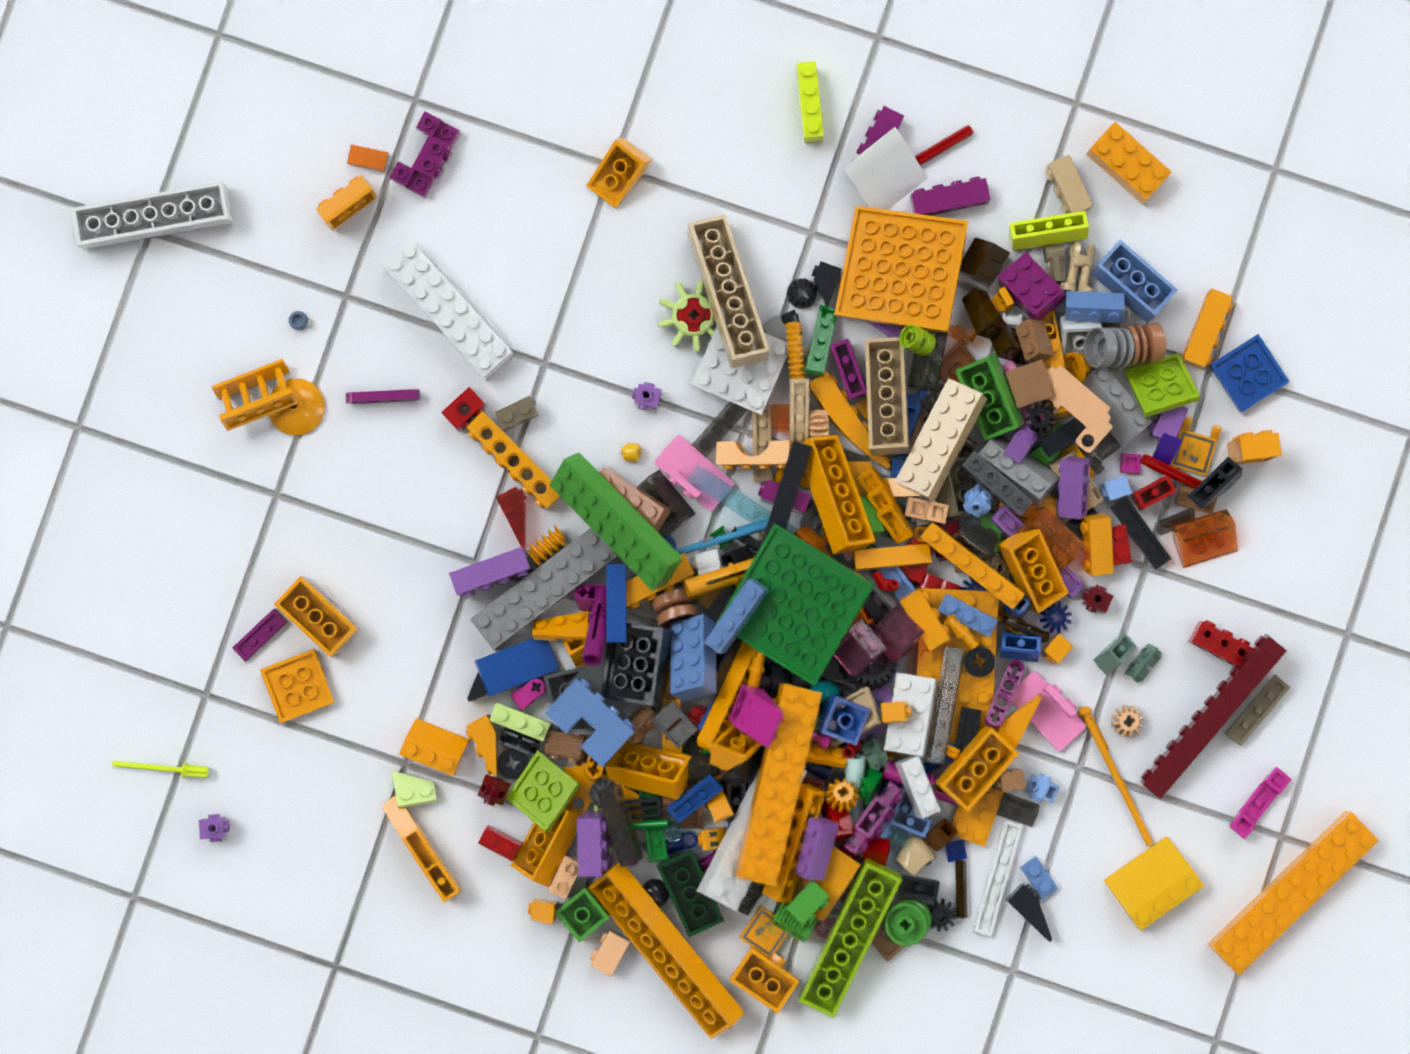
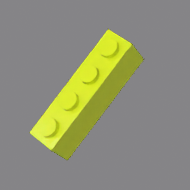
[796,61,824,143]
[1009,211,1089,251]

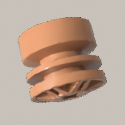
[1123,322,1166,366]

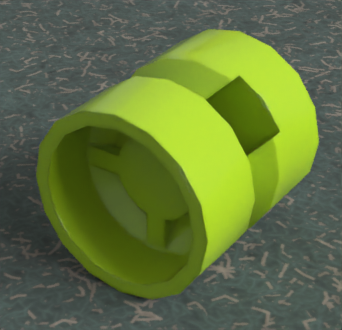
[899,324,936,356]

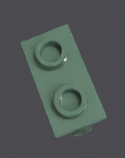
[1125,643,1162,683]
[861,733,889,771]

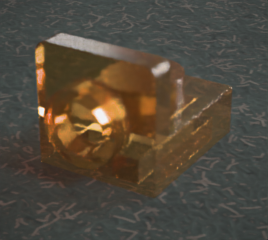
[946,325,977,345]

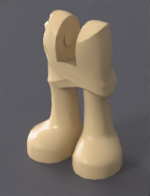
[1060,241,1095,295]

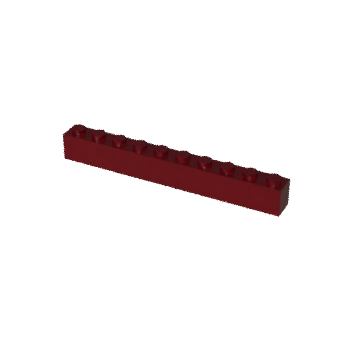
[1140,634,1287,799]

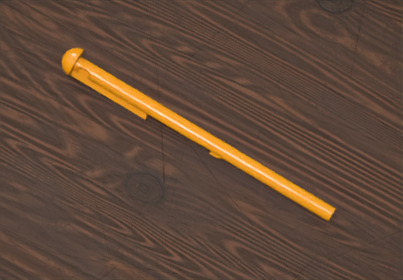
[1078,706,1154,846]

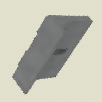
[652,701,698,749]

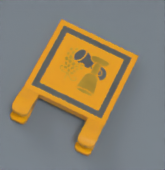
[1170,417,1222,476]
[739,905,800,967]

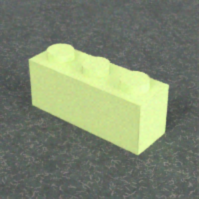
[489,702,552,742]

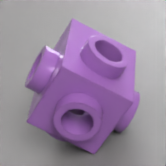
[632,382,662,411]
[199,814,230,842]

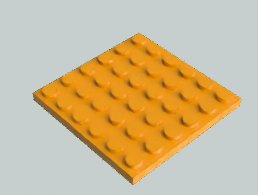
[834,206,969,333]

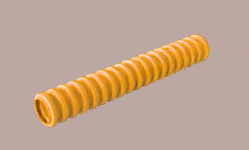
[785,322,810,433]

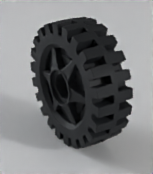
[838,631,897,690]

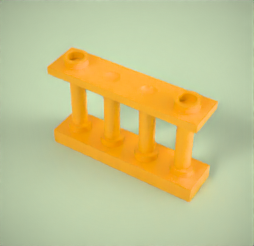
[211,359,299,431]

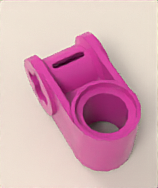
[510,678,547,711]

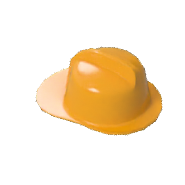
[1063,352,1091,383]

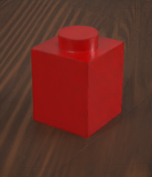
[860,838,891,867]

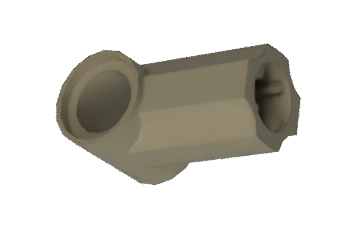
[1043,245,1065,283]

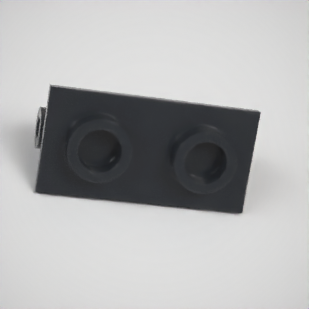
[498,727,540,757]

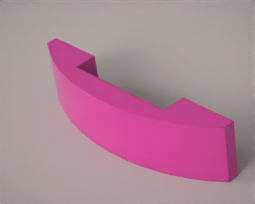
[1229,767,1292,839]

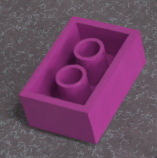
[997,252,1065,321]

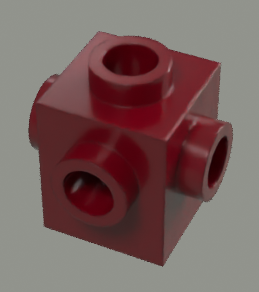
[1081,584,1114,614]
[477,774,511,806]

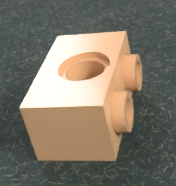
[548,854,578,900]

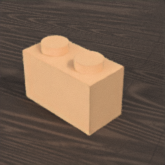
[590,929,630,977]

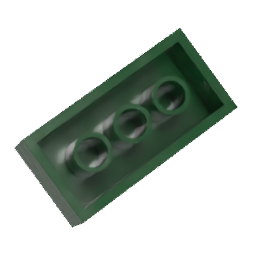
[657,848,724,937]

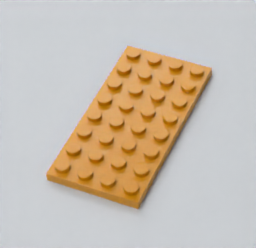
[916,588,998,743]

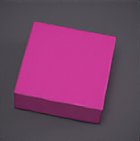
[1120,453,1141,474]

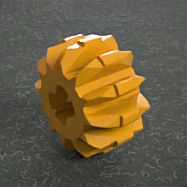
[826,779,859,813]

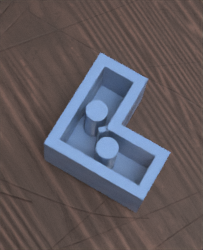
[889,786,932,838]

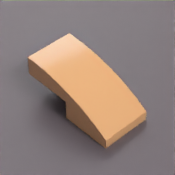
[904,497,949,524]

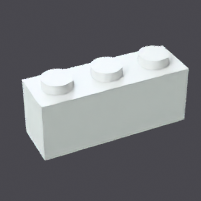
[895,755,940,818]

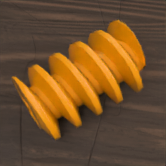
[526,525,567,566]

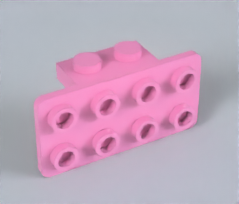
[655,435,734,511]
[1012,671,1086,751]

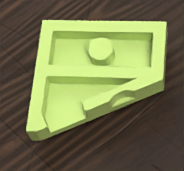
[392,771,437,809]

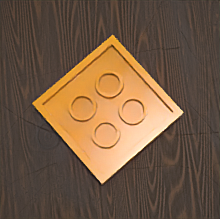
[260,649,335,724]

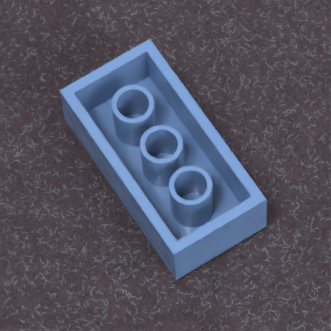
[1090,239,1178,323]
[670,614,716,702]

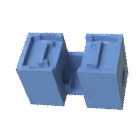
[544,678,635,767]

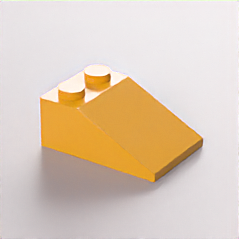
[586,137,652,209]

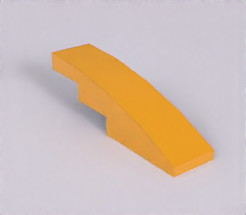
[857,466,914,544]

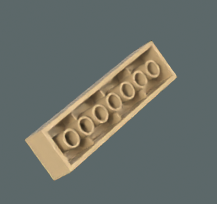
[687,215,770,369]

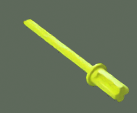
[112,761,209,778]

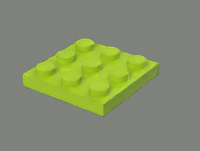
[1124,353,1200,417]
[506,750,581,832]

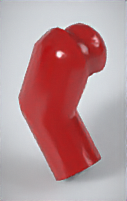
[872,570,899,592]

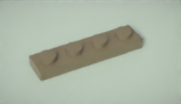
[1225,675,1290,746]

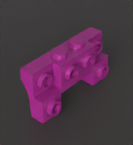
[389,111,460,199]
[845,781,903,855]

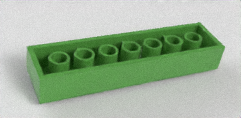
[549,453,683,591]

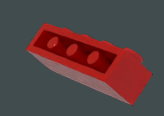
[1188,620,1253,666]

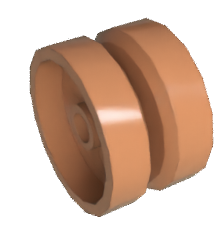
[652,588,699,629]

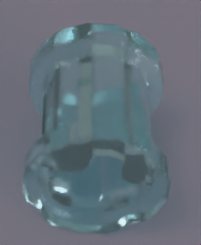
[664,816,682,842]

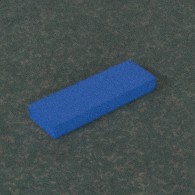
[666,773,724,823]

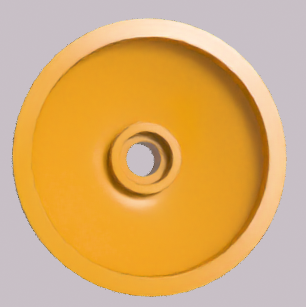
[269,378,325,436]

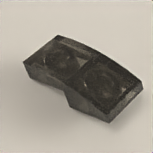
[1075,438,1104,475]

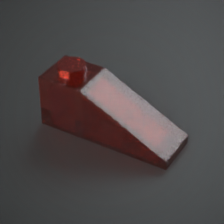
[496,487,527,548]

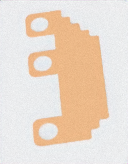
[1037,366,1112,453]

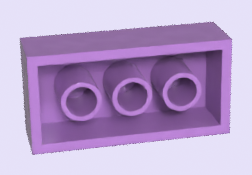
[449,547,533,598]

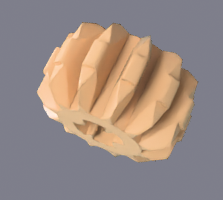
[809,409,829,438]
[1111,705,1144,738]

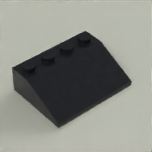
[601,623,673,706]

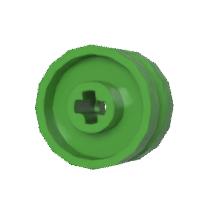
[884,898,932,946]

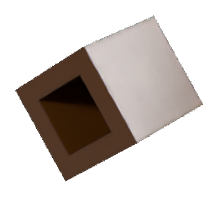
[923,818,958,852]

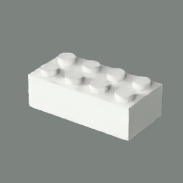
[884,673,938,758]

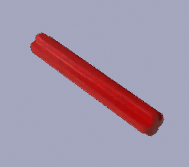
[914,125,974,165]
[1140,454,1202,489]

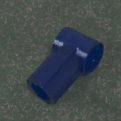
[665,830,698,854]

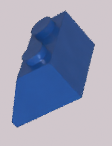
[815,692,871,746]

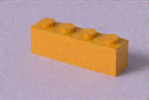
[1181,288,1233,370]

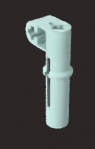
[843,751,866,843]

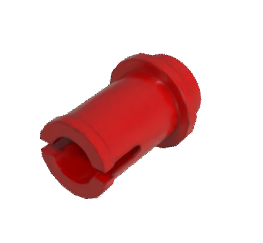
[842,741,861,759]

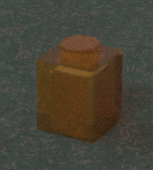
[771,404,789,432]

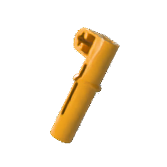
[683,558,754,598]

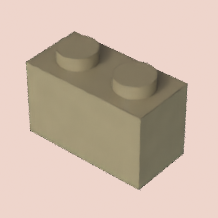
[495,396,539,432]

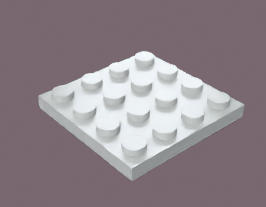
[691,327,789,416]

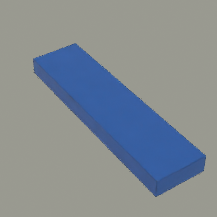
[606,564,627,643]

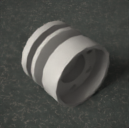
[1084,327,1134,368]

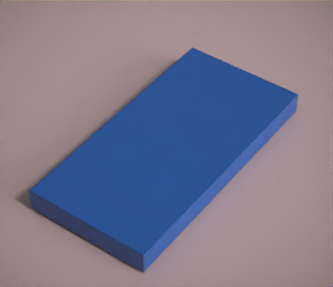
[474,638,560,697]

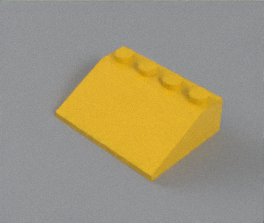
[1103,836,1204,931]

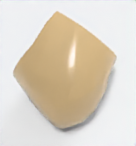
[896,835,936,876]

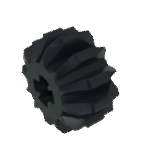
[1025,400,1059,434]
[927,898,958,932]

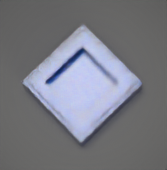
[945,839,967,862]

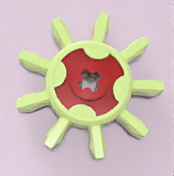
[658,279,715,352]

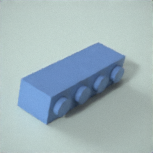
[704,578,769,654]

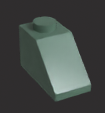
[1093,632,1136,675]

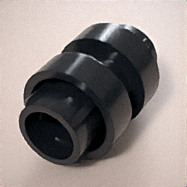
[759,663,812,698]

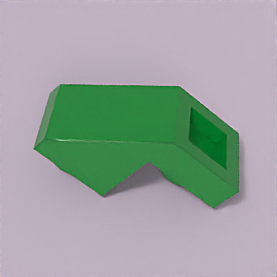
[858,762,882,806]

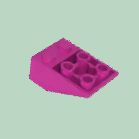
[729,684,783,748]

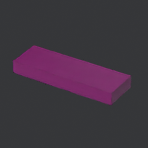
[232,608,288,662]

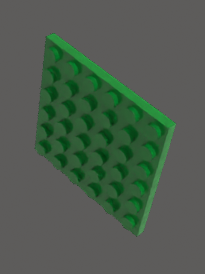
[716,523,875,686]

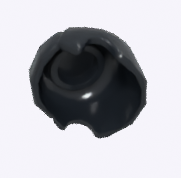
[642,878,669,908]

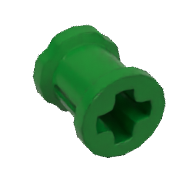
[709,525,734,550]

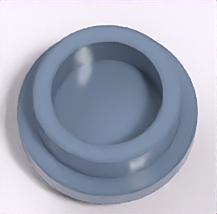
[289,311,308,330]

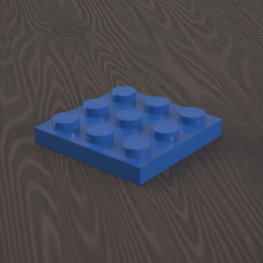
[1209,334,1290,413]

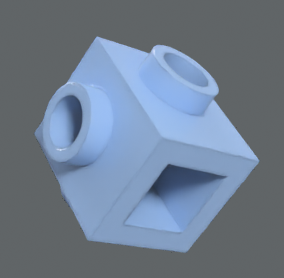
[963,484,992,519]
[1025,774,1060,804]

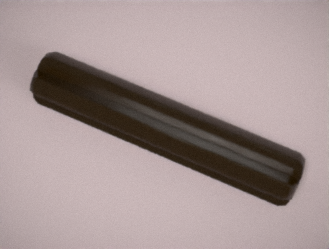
[955,860,967,918]

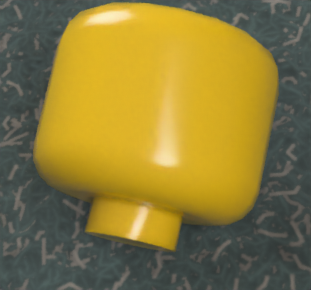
[621,442,642,462]

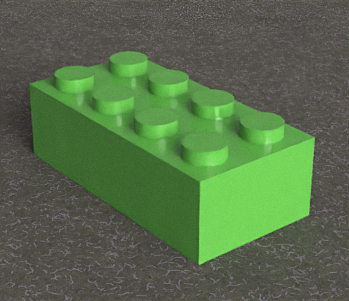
[955,353,1026,441]

